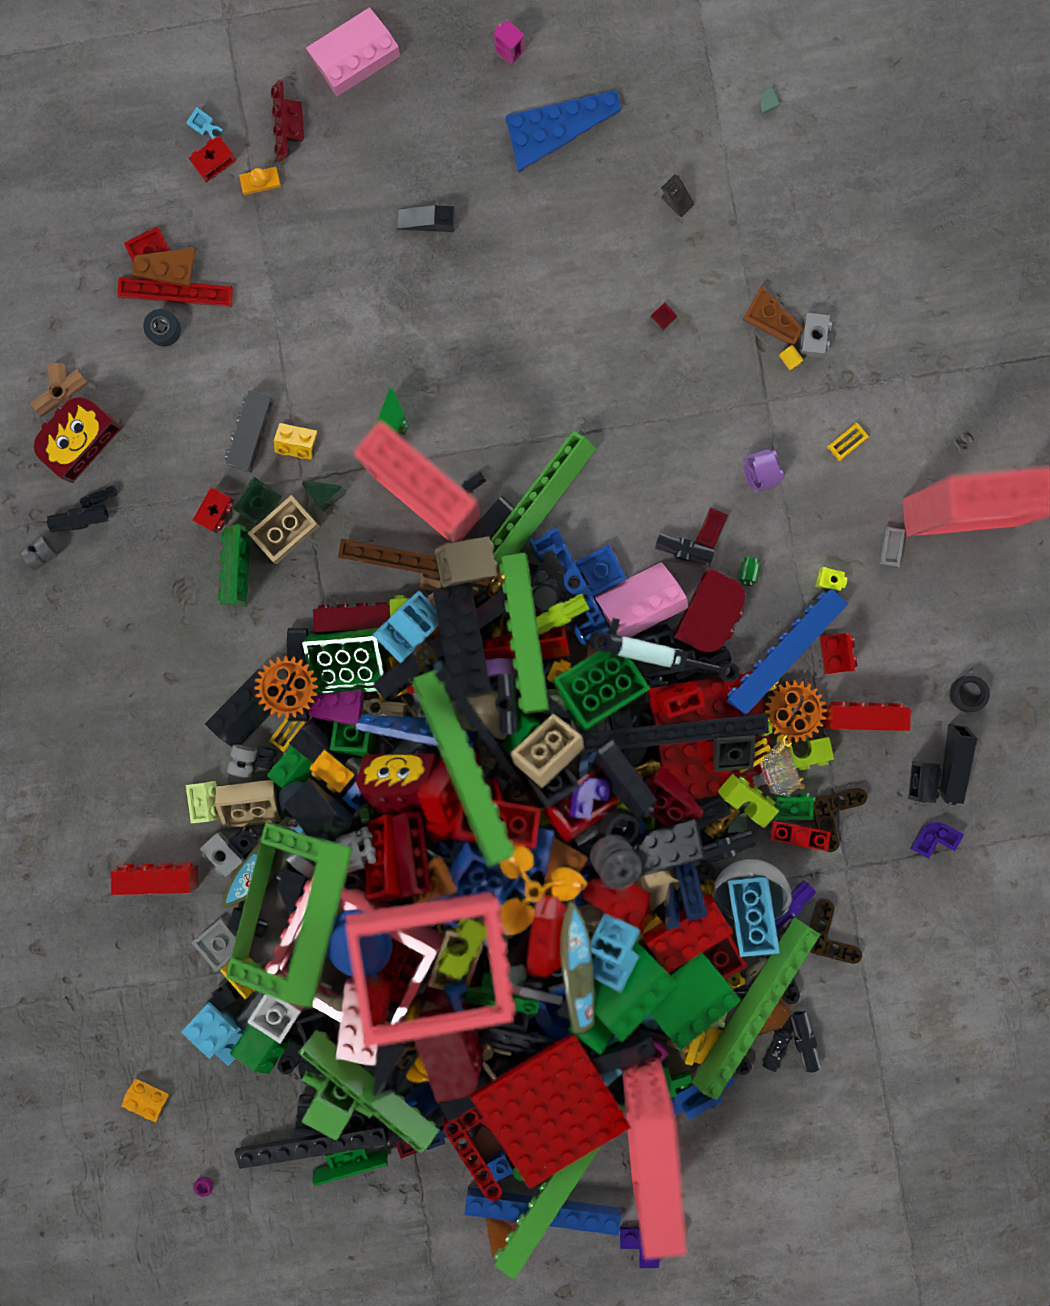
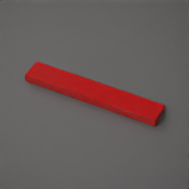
[117,277,234,307]

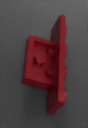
[271,80,304,162]

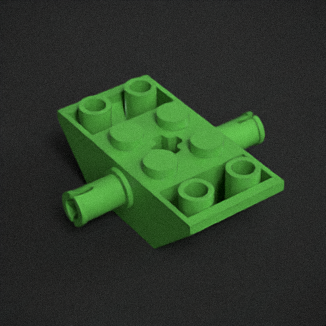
[301,1063,372,1141]

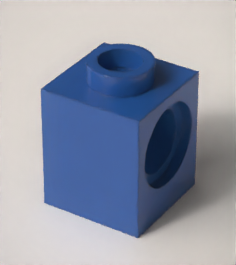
[487,1149,513,1181]

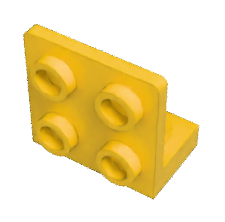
[683,1026,724,1066]

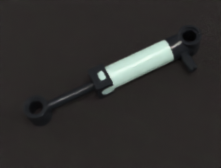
[589,618,740,682]

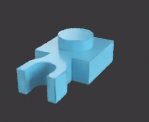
[186,107,223,138]

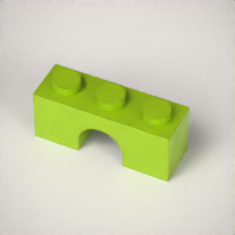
[771,736,834,775]
[718,774,779,828]
[437,916,487,980]

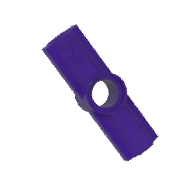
[775,880,817,932]

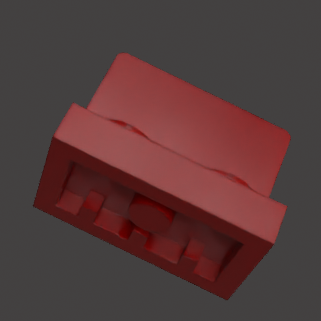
[819,633,857,674]

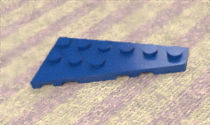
[506,90,621,173]
[356,714,478,748]

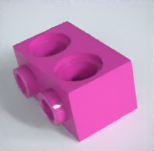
[494,20,524,65]

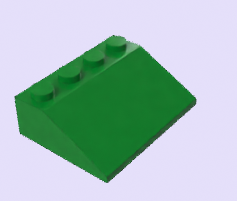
[218,524,251,606]
[302,628,387,695]
[553,651,650,733]
[594,941,678,1042]
[650,953,741,1051]

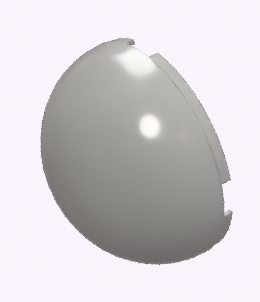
[713,859,792,919]

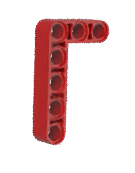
[443,1107,502,1201]

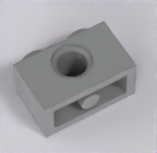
[799,313,832,358]
[200,831,245,877]

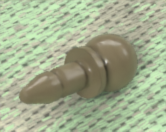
[315,991,344,1012]

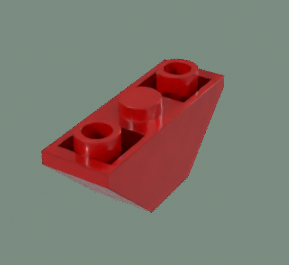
[770,821,831,852]

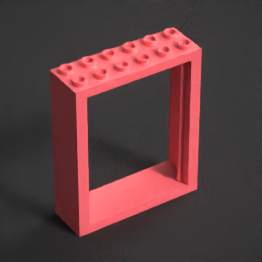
[353,421,481,543]
[265,877,445,1026]
[346,891,515,1047]
[622,1057,686,1259]

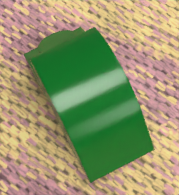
[661,1062,692,1097]

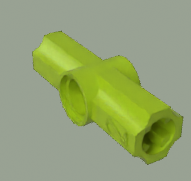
[536,594,590,635]

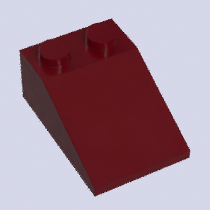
[645,766,703,827]

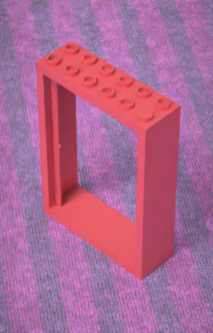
[902,468,1050,537]

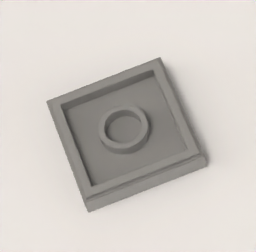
[192,917,236,972]

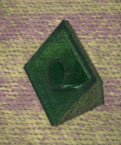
[232,477,282,525]
[302,481,346,511]

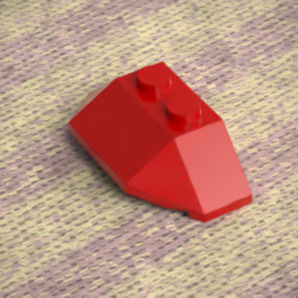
[580,878,651,935]
[527,894,567,977]
[379,937,425,1004]

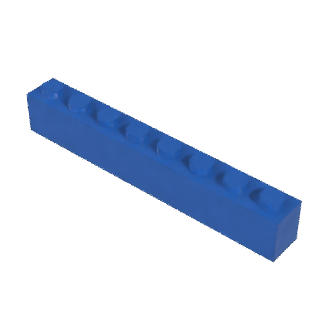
[726,588,849,716]
[464,1187,621,1236]

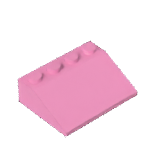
[306,7,401,97]
[594,562,688,638]

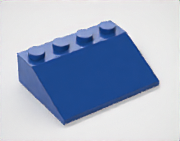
[428,841,522,927]

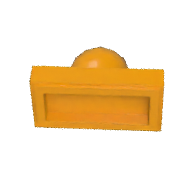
[239,166,281,195]

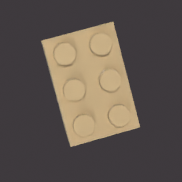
[248,495,320,564]
[512,714,584,788]

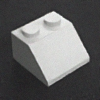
[248,995,304,1043]

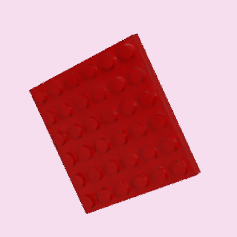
[648,671,777,799]
[470,1033,631,1189]

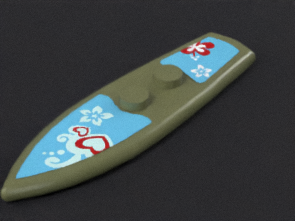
[221,817,303,908]
[561,902,594,1033]

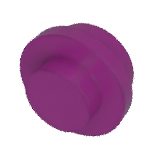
[194,1177,214,1197]

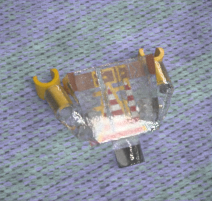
[752,735,805,796]

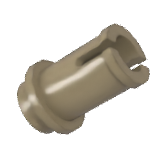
[745,956,768,979]

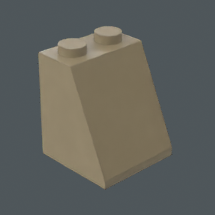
[435,537,498,588]

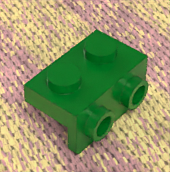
[774,792,815,820]

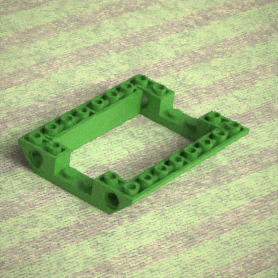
[226,821,353,1007]

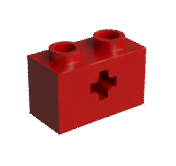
[189,136,237,183]
[192,487,235,533]
[657,681,705,718]

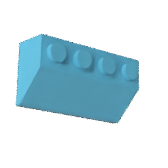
[728,874,780,957]

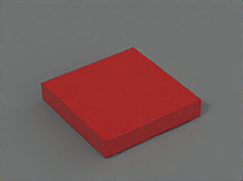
[124,227,170,279]

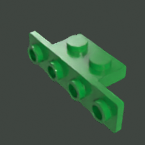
[461,973,540,1014]
[313,1148,388,1186]

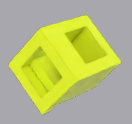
[815,567,847,592]

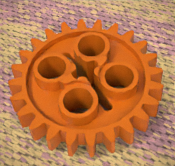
[254,656,318,719]
[764,680,827,742]

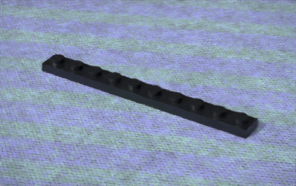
[578,714,769,754]

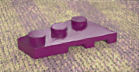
[307,690,364,727]

